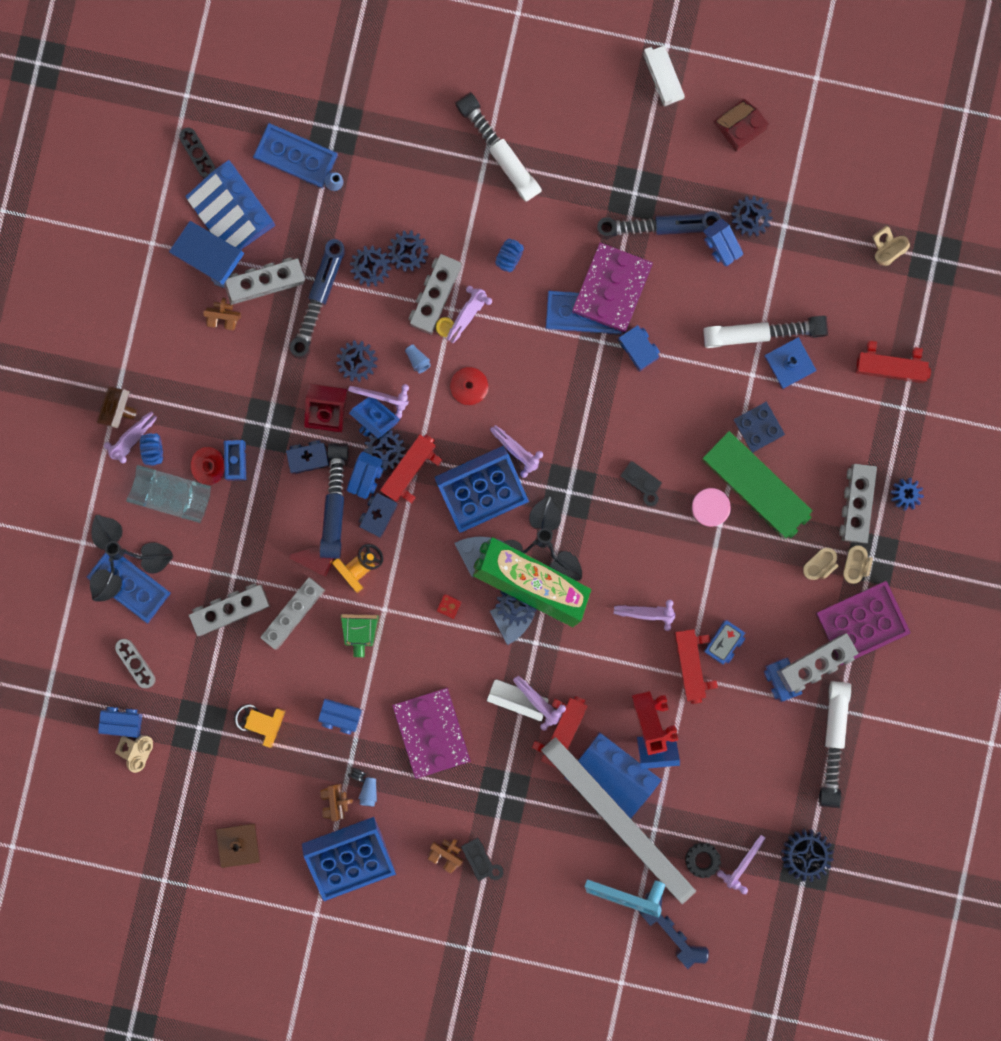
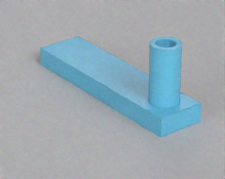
[584,880,665,918]

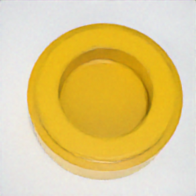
[436,317,454,337]

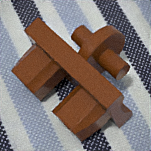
[203,297,241,330]
[320,784,353,821]
[427,839,463,873]

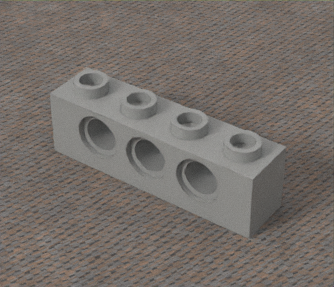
[408,254,462,335]
[224,258,305,305]
[839,464,877,544]
[260,578,325,650]
[189,583,271,636]
[777,633,858,693]

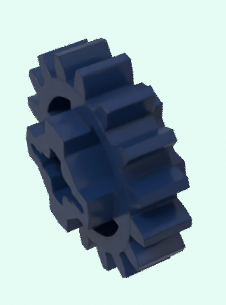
[731,196,773,238]
[388,230,429,272]
[350,245,391,288]
[336,340,378,382]
[364,430,406,471]
[495,591,537,626]

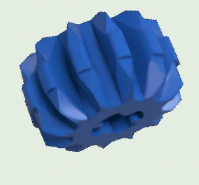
[495,238,524,272]
[140,433,163,466]
[890,478,924,511]

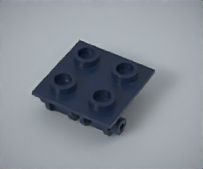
[733,401,785,453]

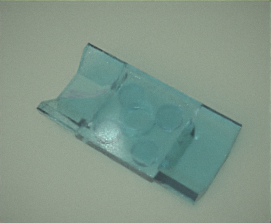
[126,465,211,523]

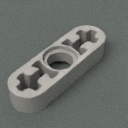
[115,639,155,688]

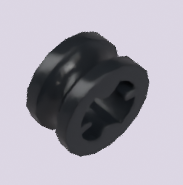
[347,766,367,782]

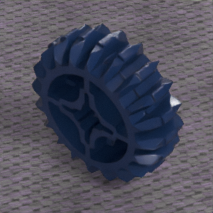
[781,829,834,882]

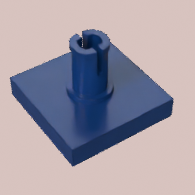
[764,337,817,389]
[349,397,400,438]
[637,737,680,769]

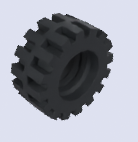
[685,842,721,878]

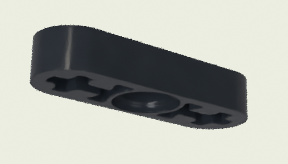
[179,128,216,179]

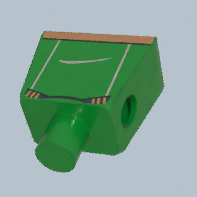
[341,614,379,657]

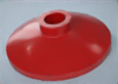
[450,367,488,405]
[191,447,225,485]

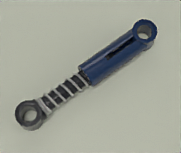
[597,211,721,240]
[290,239,345,359]
[320,443,349,559]

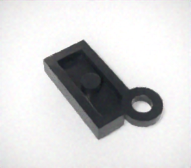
[620,461,662,506]
[461,837,504,881]

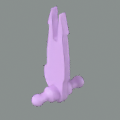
[447,286,492,343]
[348,384,409,419]
[104,412,157,464]
[490,425,543,478]
[613,600,675,631]
[513,676,566,731]
[717,835,765,894]

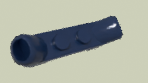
[638,892,709,969]

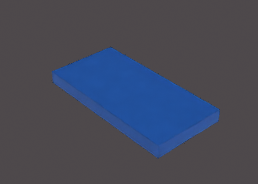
[253,123,338,189]
[169,221,244,285]
[546,291,622,335]
[87,552,171,623]

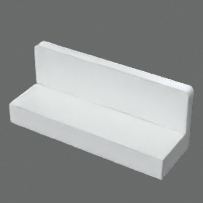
[643,46,685,106]
[487,679,548,721]

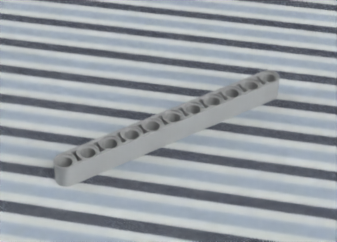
[541,737,696,905]

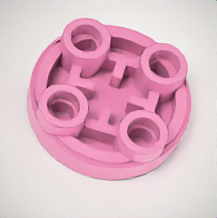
[691,488,730,527]

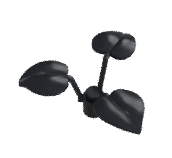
[503,497,582,581]
[90,515,173,602]

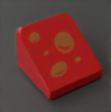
[437,594,462,619]

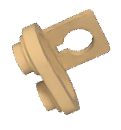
[873,226,910,266]
[843,546,873,584]
[803,548,838,580]
[115,735,153,773]

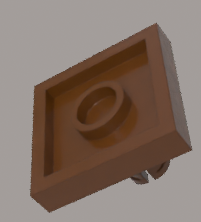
[97,387,136,428]
[216,823,260,868]

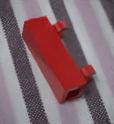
[855,341,931,383]
[380,434,443,504]
[674,629,718,704]
[632,691,679,755]
[532,696,588,768]

